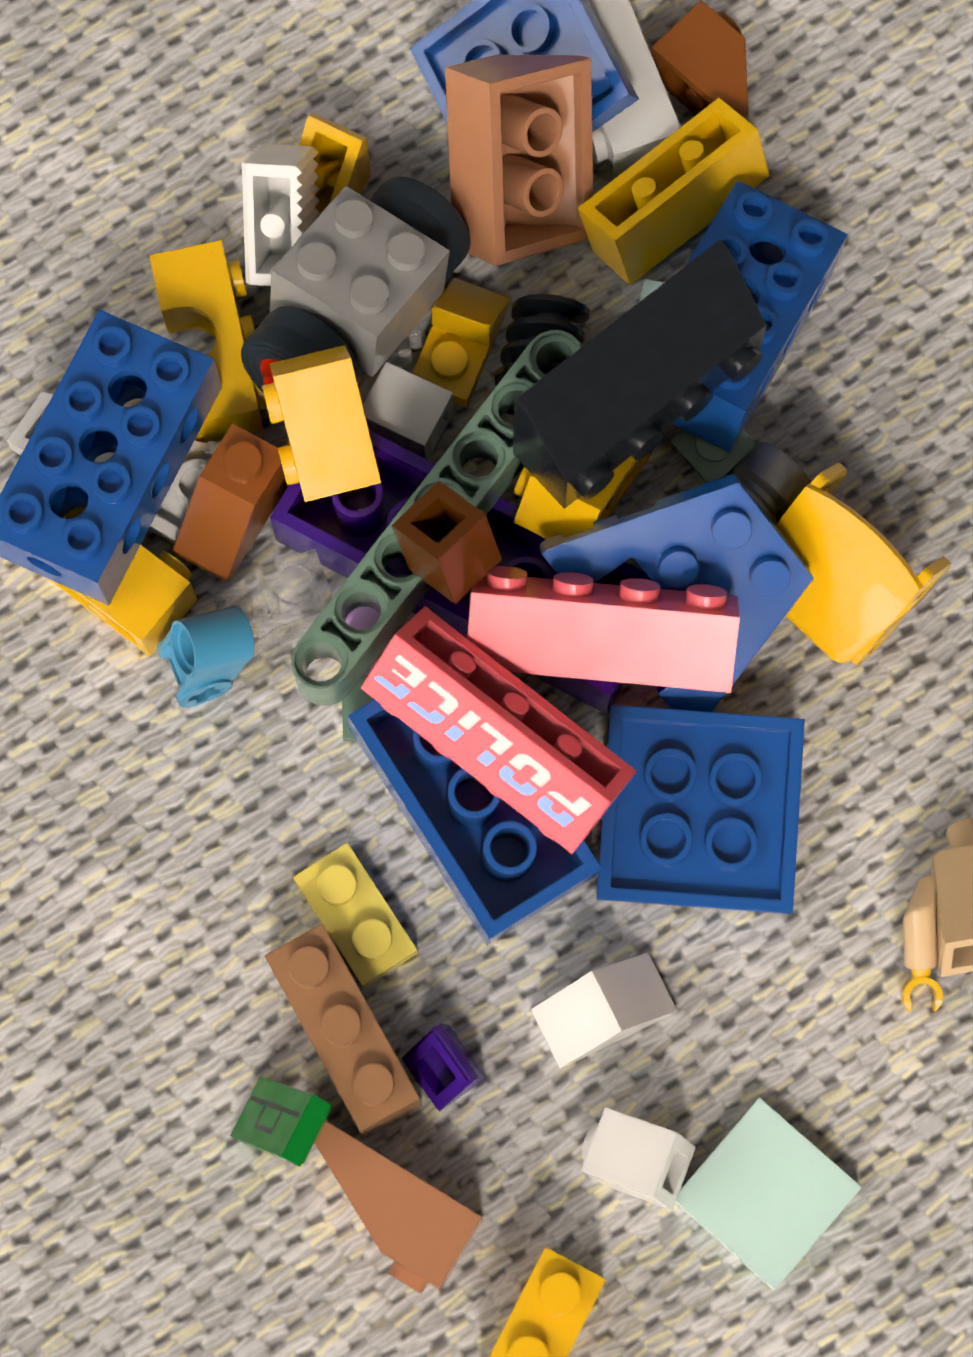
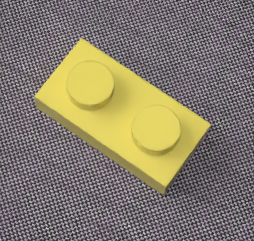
[293,842,418,989]

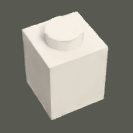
[359,362,454,461]
[581,1107,696,1210]

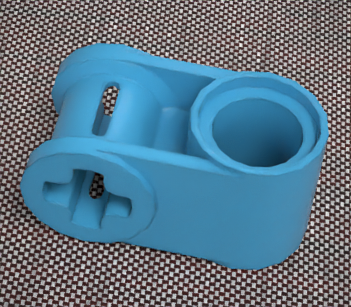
[157,606,254,708]

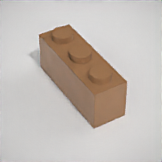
[264,923,422,1139]

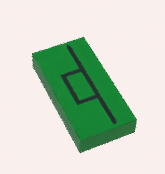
[230,1076,331,1167]

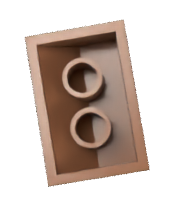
[445,55,593,266]

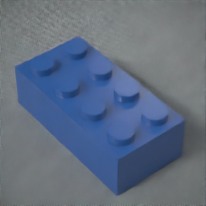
[348,699,602,946]

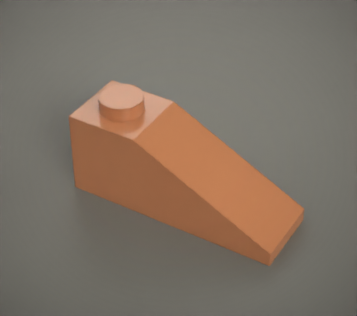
[314,1121,482,1294]

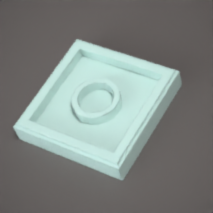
[675,1097,862,1291]

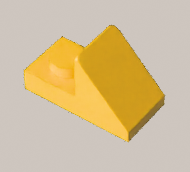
[412,278,511,408]

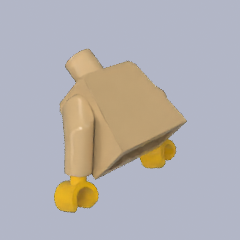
[900,818,973,1012]

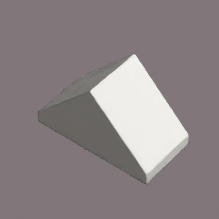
[531,952,677,1069]

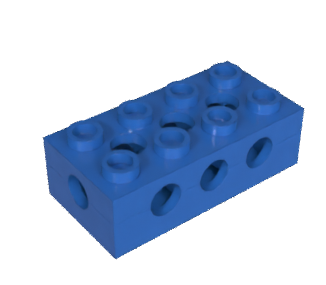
[672,180,848,453]
[0,309,222,606]

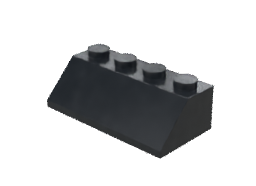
[513,240,767,509]

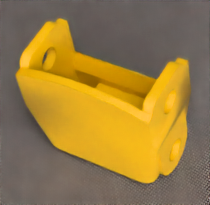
[776,462,952,667]

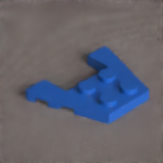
[539,473,814,712]

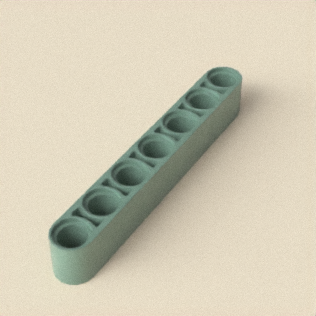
[291,330,582,706]

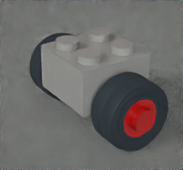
[241,176,471,394]

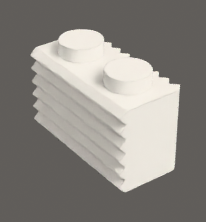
[242,144,320,286]

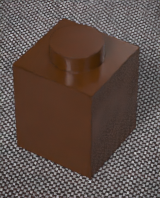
[391,481,502,604]

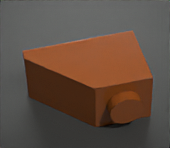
[651,0,749,121]
[173,423,289,583]

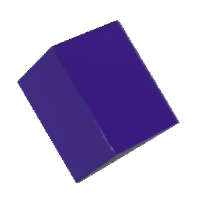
[402,1023,487,1112]

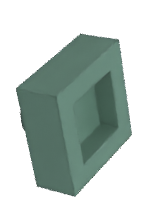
[669,429,757,483]

